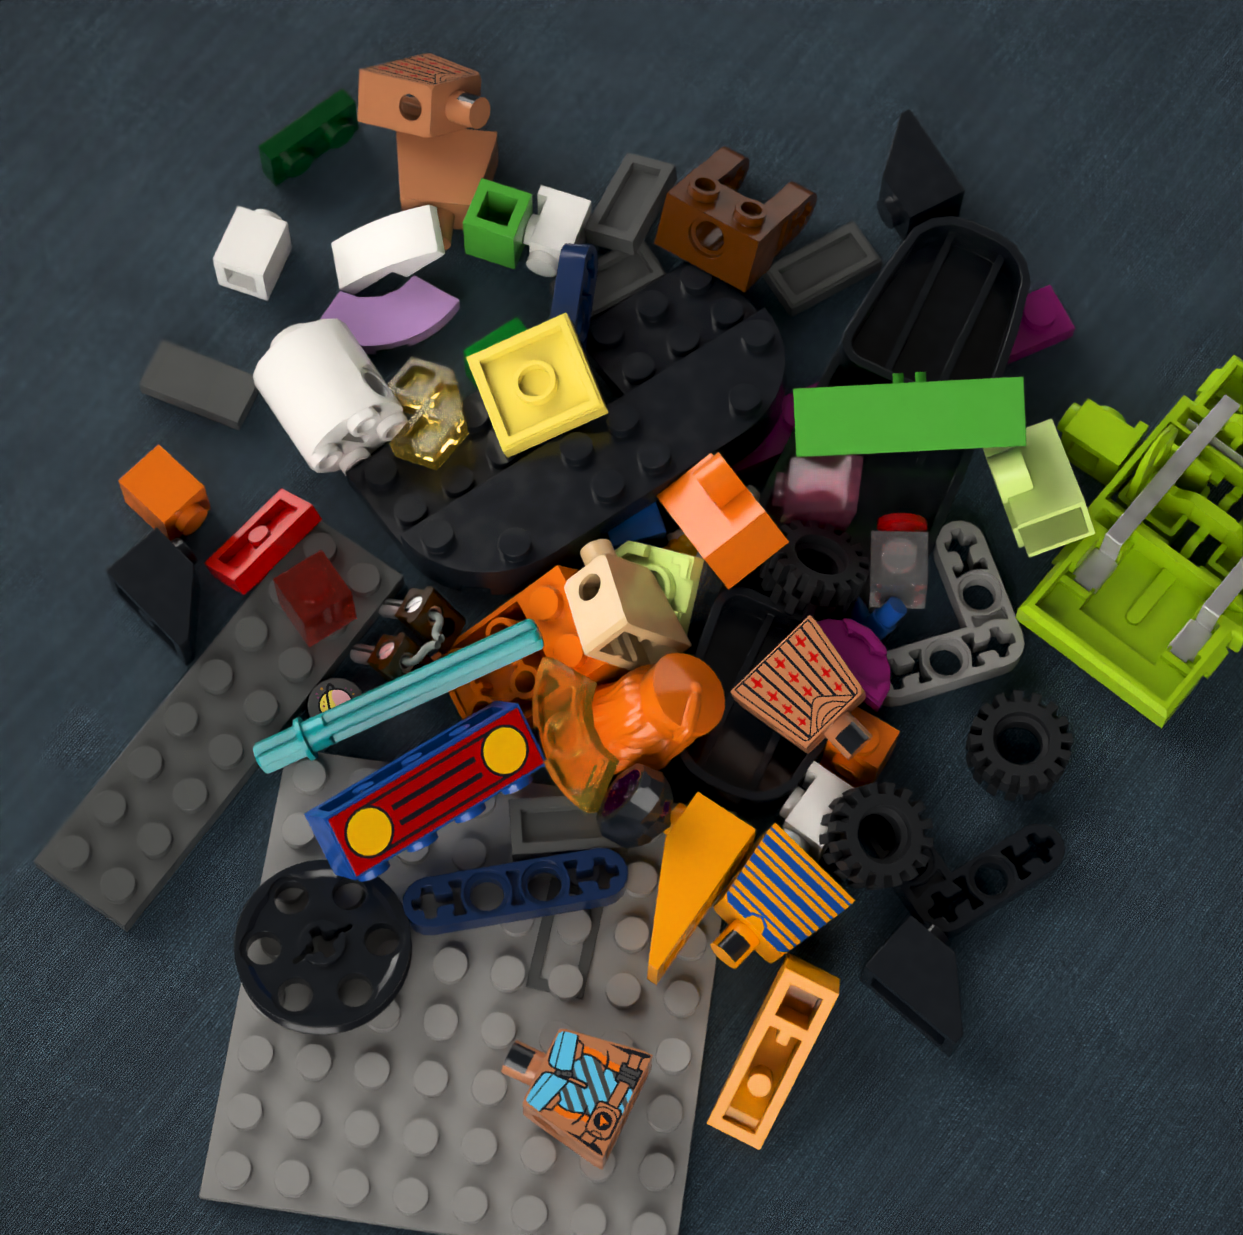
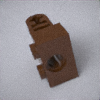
[654,146,817,292]

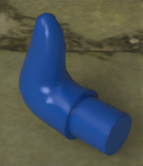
[849,596,907,640]

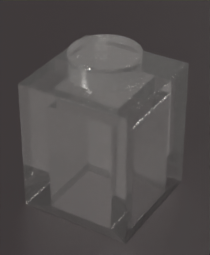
[869,531,928,609]

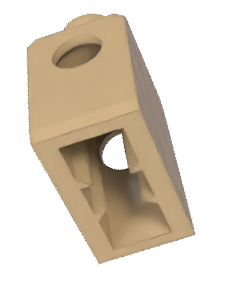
[564,539,691,671]

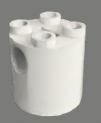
[253,318,409,476]

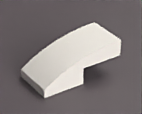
[331,205,445,295]

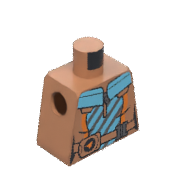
[501,1029,653,1170]

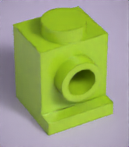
[1057,398,1149,486]

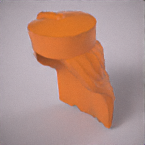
[548,653,725,795]

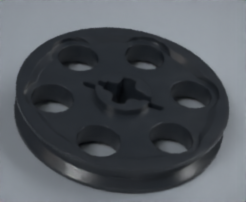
[234,860,412,1035]

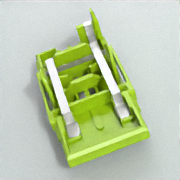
[1015,354,1243,729]

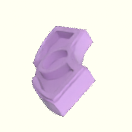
[320,275,460,354]

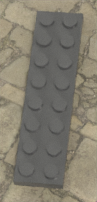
[34,520,405,932]

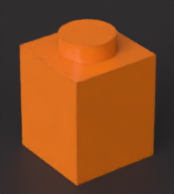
[118,444,211,541]

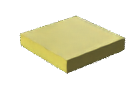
[466,313,609,458]

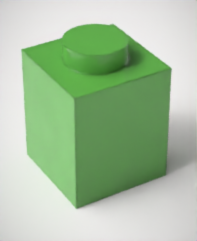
[463,178,533,269]

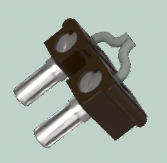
[350,586,466,682]

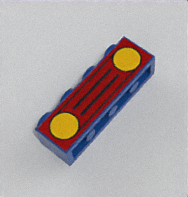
[304,700,548,882]

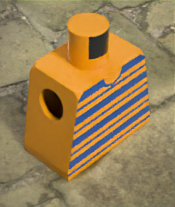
[710,823,855,969]

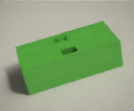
[793,372,1027,457]

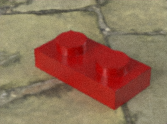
[204,488,322,595]

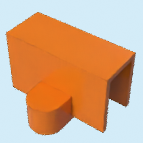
[656,452,789,590]

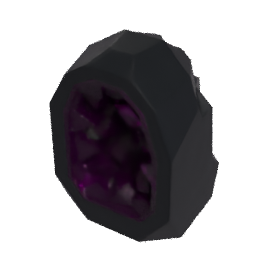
[596,763,674,849]

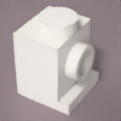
[523,185,591,277]
[779,761,854,863]

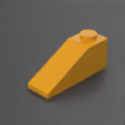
[647,792,756,985]
[707,953,840,1150]

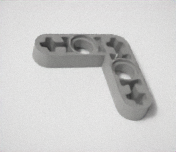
[882,520,1025,707]

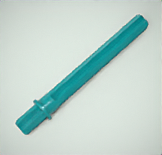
[253,619,544,774]

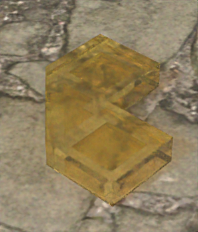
[387,357,469,471]

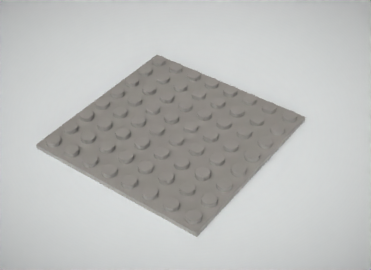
[199,753,737,1235]

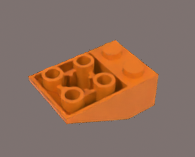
[431,565,630,729]

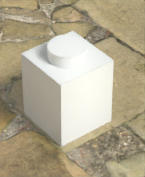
[213,206,292,301]

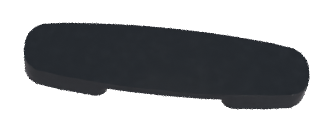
[671,216,1031,814]

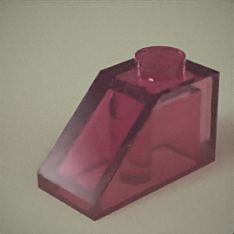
[772,455,863,531]

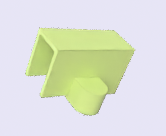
[983,418,1096,558]

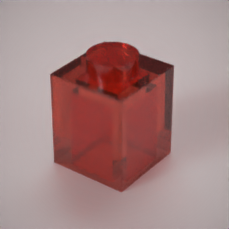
[273,549,357,648]

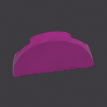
[815,618,891,712]

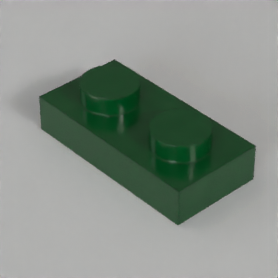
[258,88,359,187]

